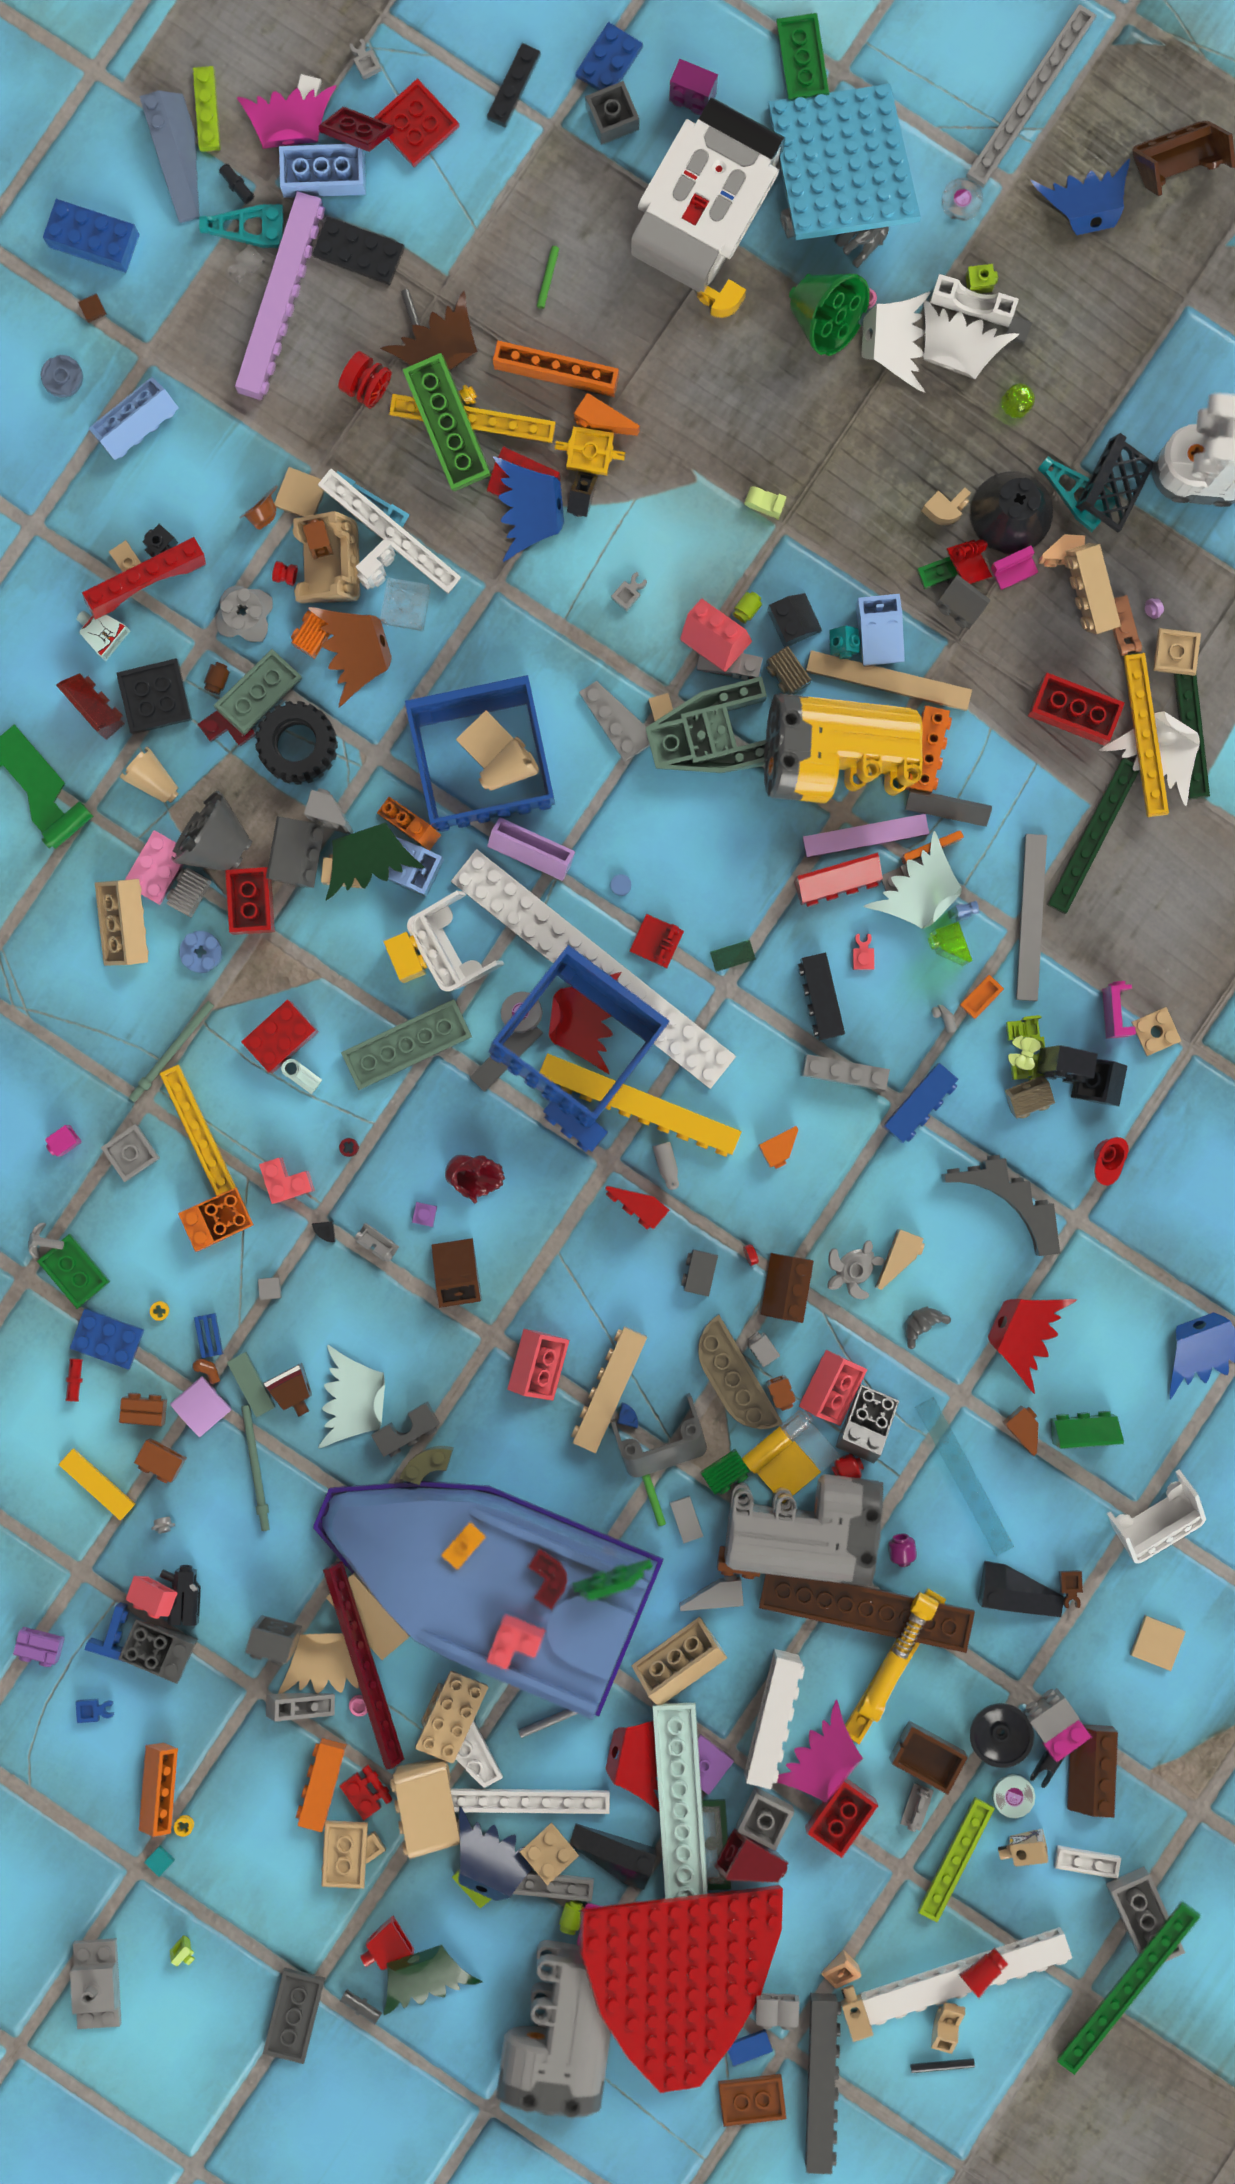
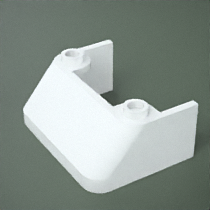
[407,891,504,991]
[1107,1470,1206,1563]

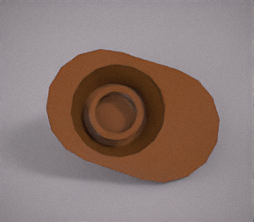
[239,485,278,530]

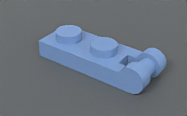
[948,901,979,922]

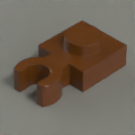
[1059,1570,1083,1608]

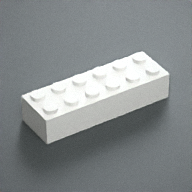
[744,1649,804,1789]

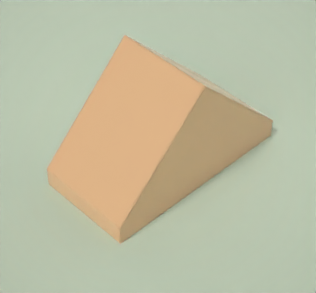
[821,1949,862,1989]

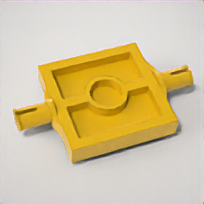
[555,426,625,476]

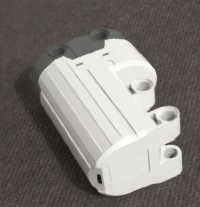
[1152,394,1235,507]

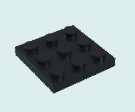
[116,658,192,734]

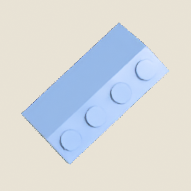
[88,377,179,460]

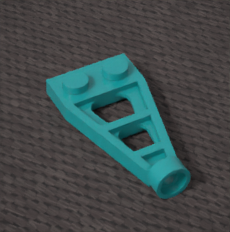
[199,204,284,248]
[1037,456,1116,533]

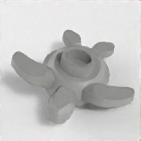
[827,1240,885,1299]

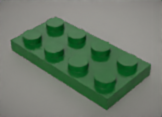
[776,13,829,100]

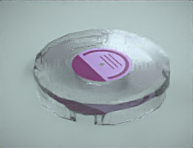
[942,178,983,221]

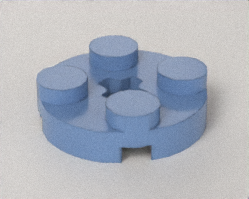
[179,931,222,973]

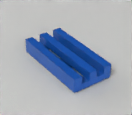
[194,1313,223,1358]

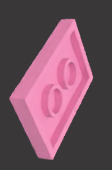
[125,830,183,905]

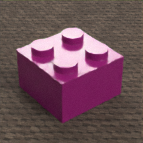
[669,59,718,115]

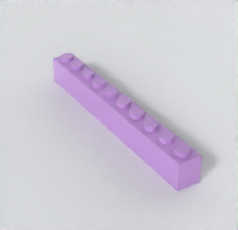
[235,191,325,401]

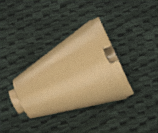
[479,737,539,791]
[120,746,179,803]

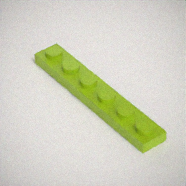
[918,1797,995,1923]

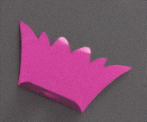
[237,85,337,149]
[777,1700,863,1803]

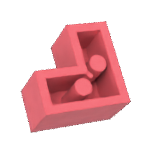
[259,1158,315,1204]
[487,1614,546,1670]

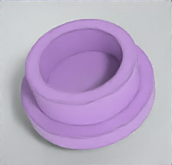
[1145,598,1164,619]

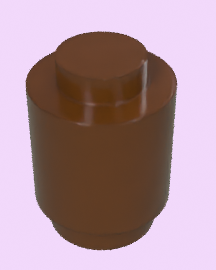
[204,662,230,695]

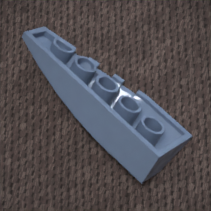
[139,90,199,223]

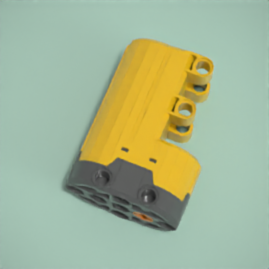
[764,694,923,803]

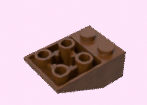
[431,1238,482,1308]

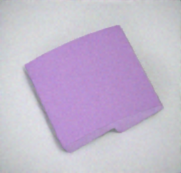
[170,1376,231,1437]

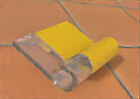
[742,1410,841,1503]

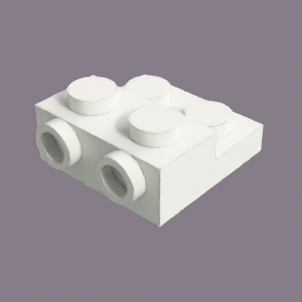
[356,538,396,590]

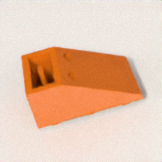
[178,1187,253,1252]

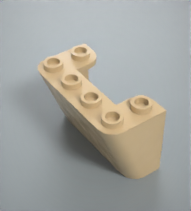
[391,1758,460,1859]

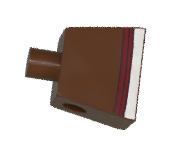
[263,1363,312,1417]

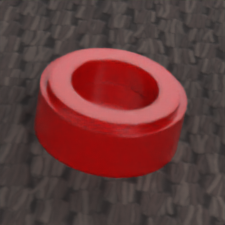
[743,1244,759,1266]

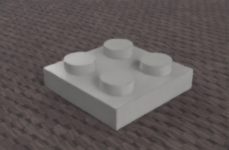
[101,1124,160,1182]

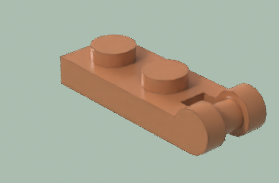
[1113,595,1142,656]

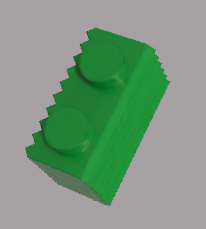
[701,1449,750,1495]

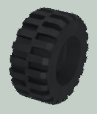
[255,701,338,785]

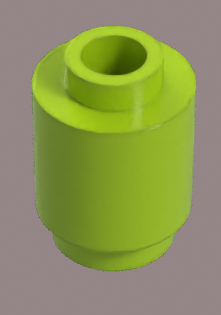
[733,591,762,624]
[559,1900,584,1935]

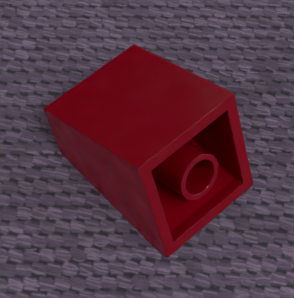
[714,1828,789,1883]

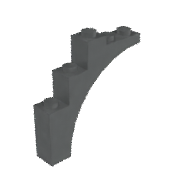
[942,1155,1060,1256]

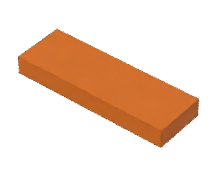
[901,830,964,865]

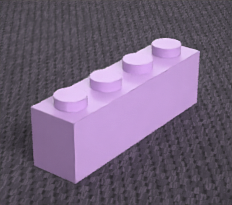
[487,817,575,881]

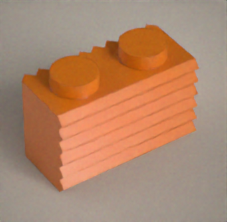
[291,610,330,659]

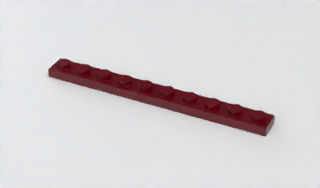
[323,1561,405,1769]

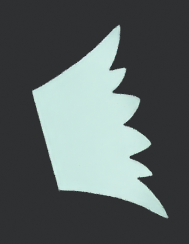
[863,831,962,929]
[318,1345,385,1448]

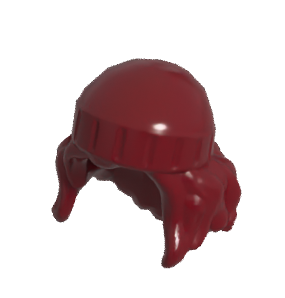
[445,1155,505,1204]

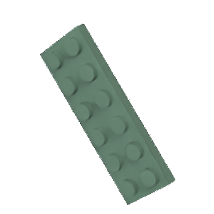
[341,999,472,1090]

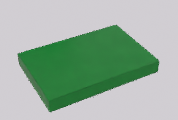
[37,1234,110,1309]

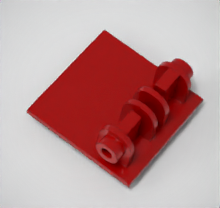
[946,539,992,584]
[629,914,684,968]

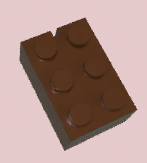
[889,1721,968,1795]

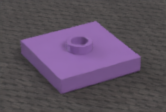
[698,1734,734,1795]

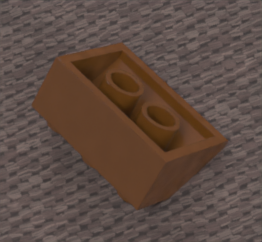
[760,1253,814,1323]

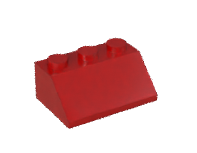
[487,446,560,496]

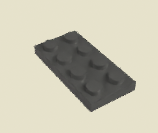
[263,1968,325,2064]

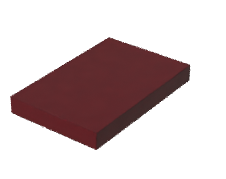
[319,106,394,152]

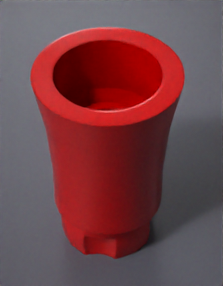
[959,1948,1008,1999]

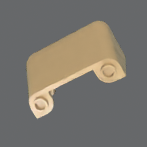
[293,511,360,603]

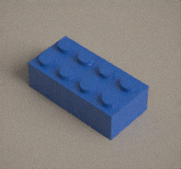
[43,199,140,273]

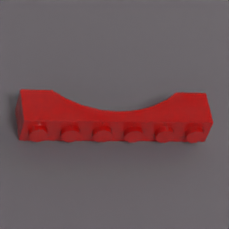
[82,537,206,620]

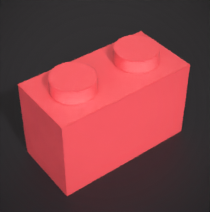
[125,1576,178,1619]

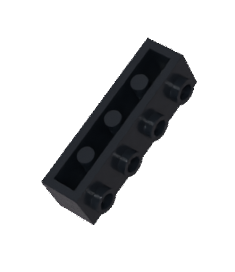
[798,952,845,1041]

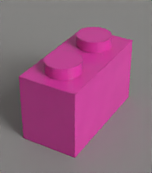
[1041,1720,1091,1762]

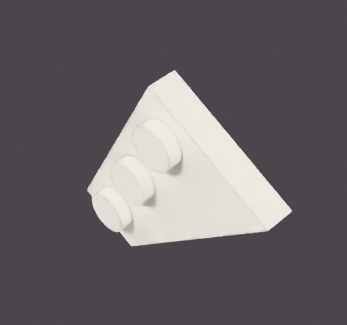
[455,1720,503,1788]

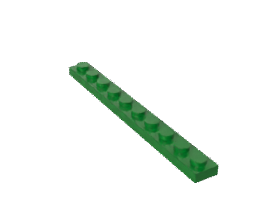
[1057,1901,1200,2075]

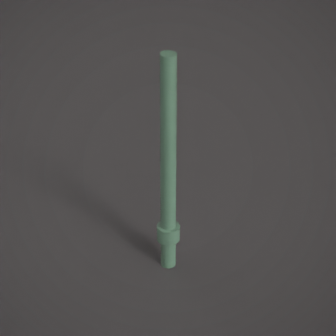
[128,1001,214,1102]
[241,1405,270,1531]

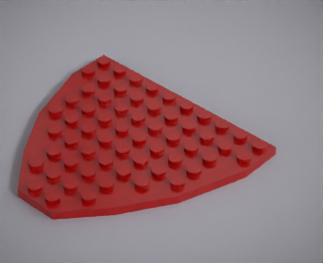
[580,1885,783,2093]

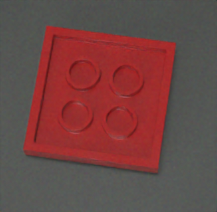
[374,78,460,167]

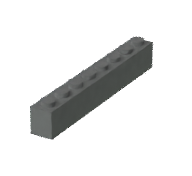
[805,1993,841,2174]

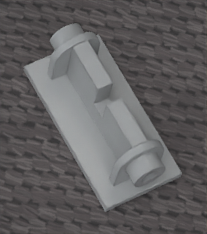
[354,1223,399,1262]
[900,1783,934,1832]

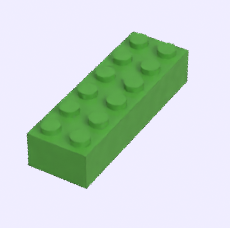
[403,353,491,492]

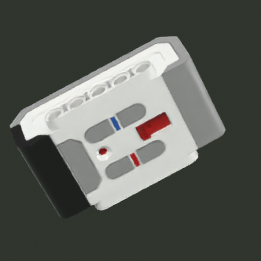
[631,97,785,293]

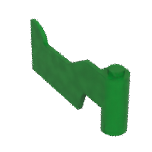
[0,724,94,849]

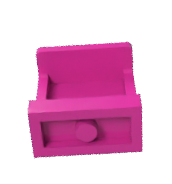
[1102,981,1136,1039]

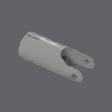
[653,1142,679,1190]

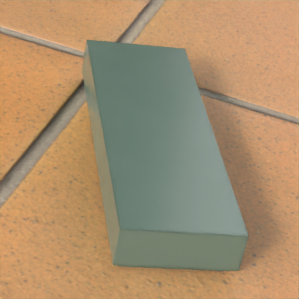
[227,1352,276,1418]

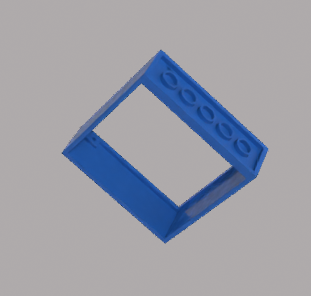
[405,675,555,832]
[488,945,670,1128]

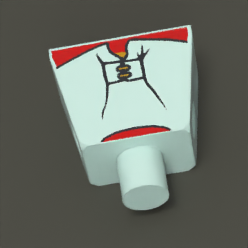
[76,611,130,661]

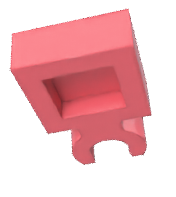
[853,934,874,970]

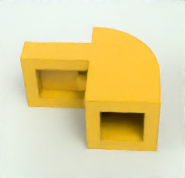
[697,279,746,318]

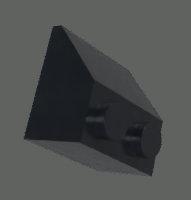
[767,593,822,648]
[1071,1059,1127,1107]

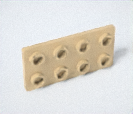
[415,1671,488,1763]

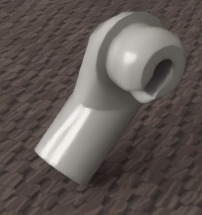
[932,1005,957,1033]

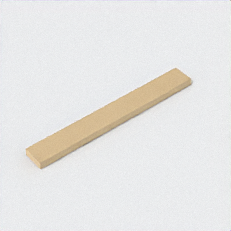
[806,650,972,711]

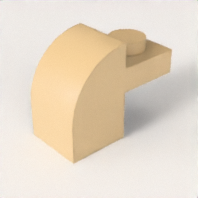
[922,488,971,526]
[931,2002,965,2054]

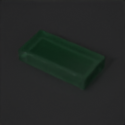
[710,940,756,972]

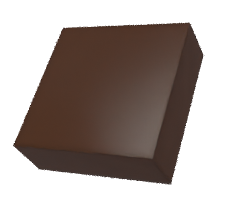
[78,293,107,323]

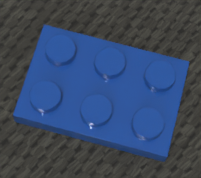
[575,22,643,91]
[70,1309,145,1370]

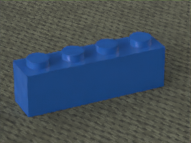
[882,1063,959,1143]

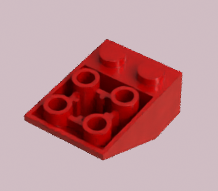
[605,1186,670,1230]

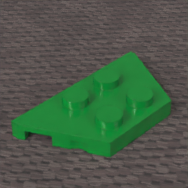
[572,1558,653,1601]

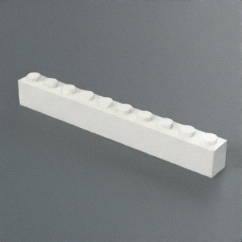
[861,1927,1073,2025]

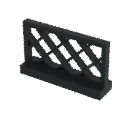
[1075,433,1154,533]

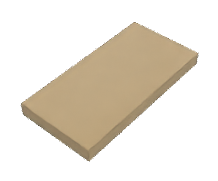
[326,1572,410,1660]

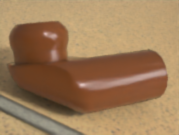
[193,1359,220,1385]

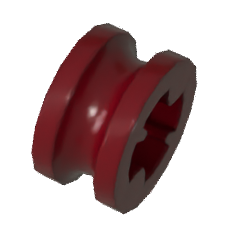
[339,1138,359,1157]

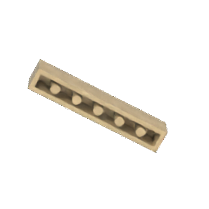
[571,1326,647,1453]

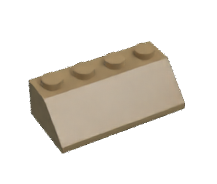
[95,879,148,966]
[631,1617,727,1705]

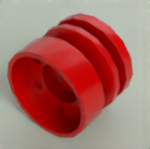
[338,351,392,408]

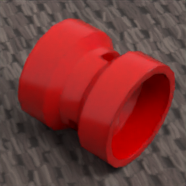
[272,561,298,586]

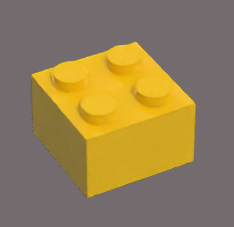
[383,932,428,984]

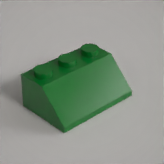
[1050,1411,1124,1449]

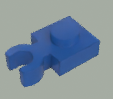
[76,1699,114,1723]

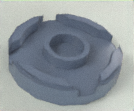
[40,355,83,398]

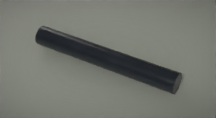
[910,2058,975,2073]

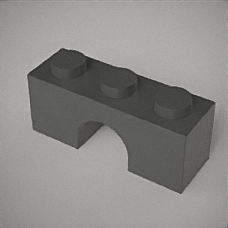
[371,1401,440,1457]

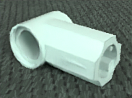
[281,1059,322,1094]

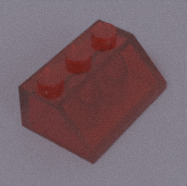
[56,673,125,740]

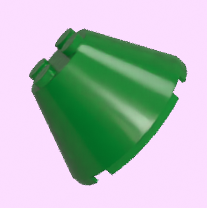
[789,274,869,356]

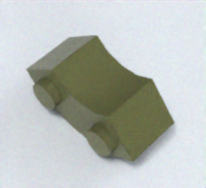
[399,1446,454,1485]

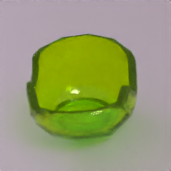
[1002,383,1035,418]

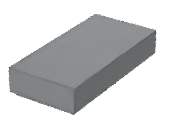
[670,1496,703,1543]

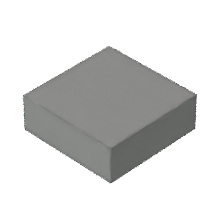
[258,1277,282,1300]

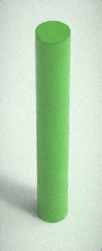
[536,246,559,309]
[642,1474,666,1526]

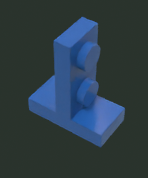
[84,1602,129,1662]

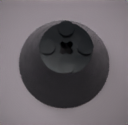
[970,471,1053,554]

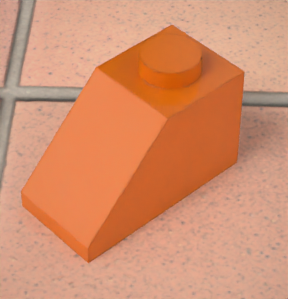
[758,1126,798,1169]

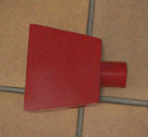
[360,1915,415,1970]

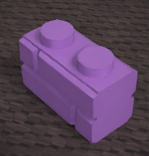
[13,1627,65,1667]

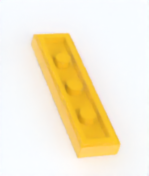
[58,1448,136,1521]

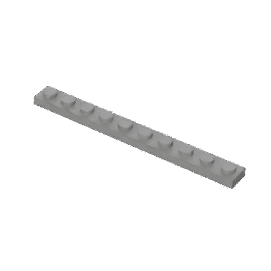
[966,4,1096,188]

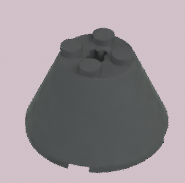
[171,791,252,871]

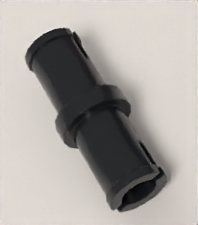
[219,163,254,204]

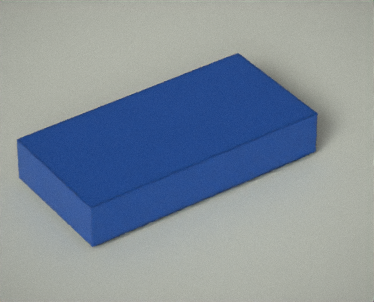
[728,2029,773,2067]

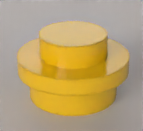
[459,384,477,405]

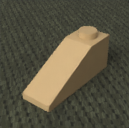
[875,1229,925,1290]

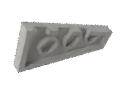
[579,681,650,763]

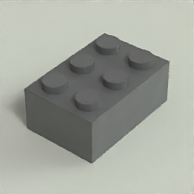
[245,1615,302,1665]

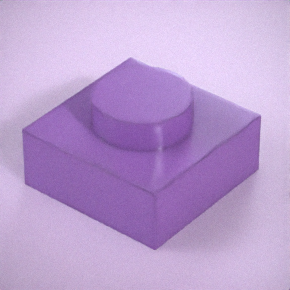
[412,1202,438,1227]

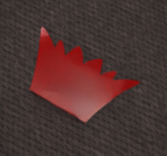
[549,972,622,1074]
[988,1299,1077,1394]
[605,1720,660,1813]

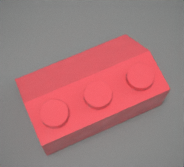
[680,598,752,672]
[507,1329,570,1401]
[799,1350,868,1426]

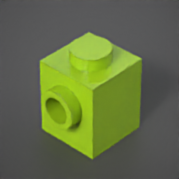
[965,264,998,294]

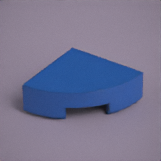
[617,1402,638,1428]

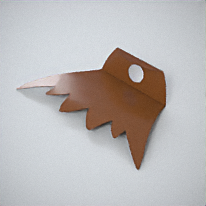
[308,607,392,708]

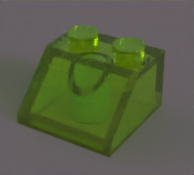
[928,921,973,966]

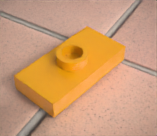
[441,1522,487,1570]

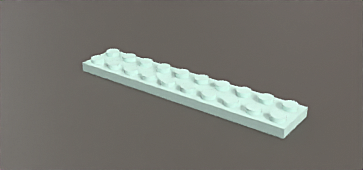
[653,1702,708,1899]

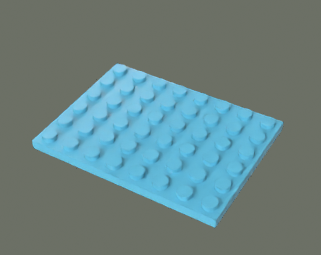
[768,84,921,240]

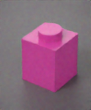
[45,1125,82,1157]

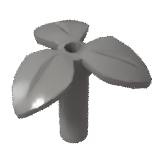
[28,1223,64,1259]

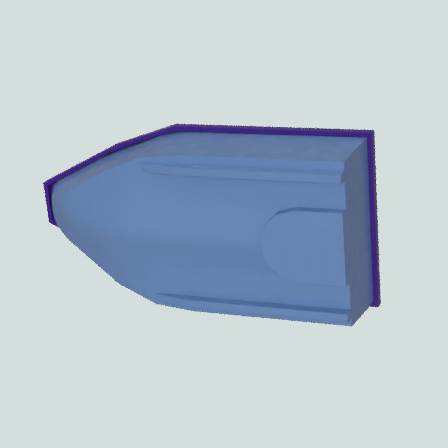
[313,1481,664,1720]

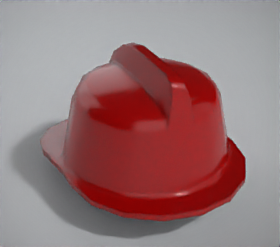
[1094,1137,1129,1186]

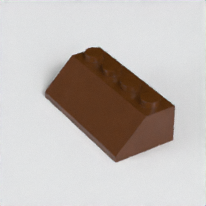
[1067,1724,1118,1818]

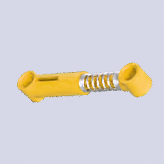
[858,1592,939,1722]

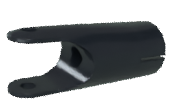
[1030,1750,1065,1788]

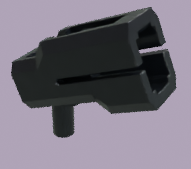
[160,1565,201,1626]

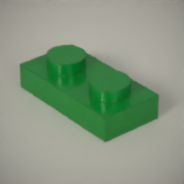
[917,556,959,589]

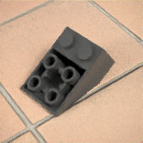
[835,1384,899,1464]
[119,1619,198,1684]

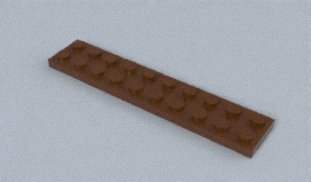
[759,1574,975,1653]

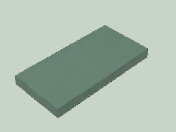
[214,649,302,736]

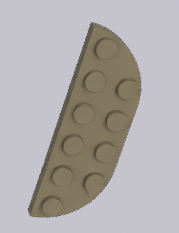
[698,1314,783,1429]

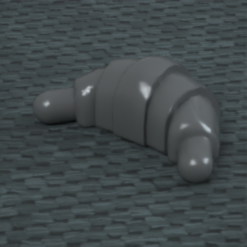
[905,1306,951,1349]

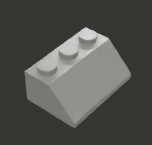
[304,788,353,834]

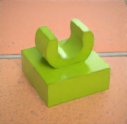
[169,1935,195,1967]

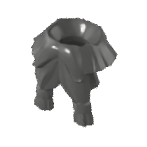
[834,227,889,268]

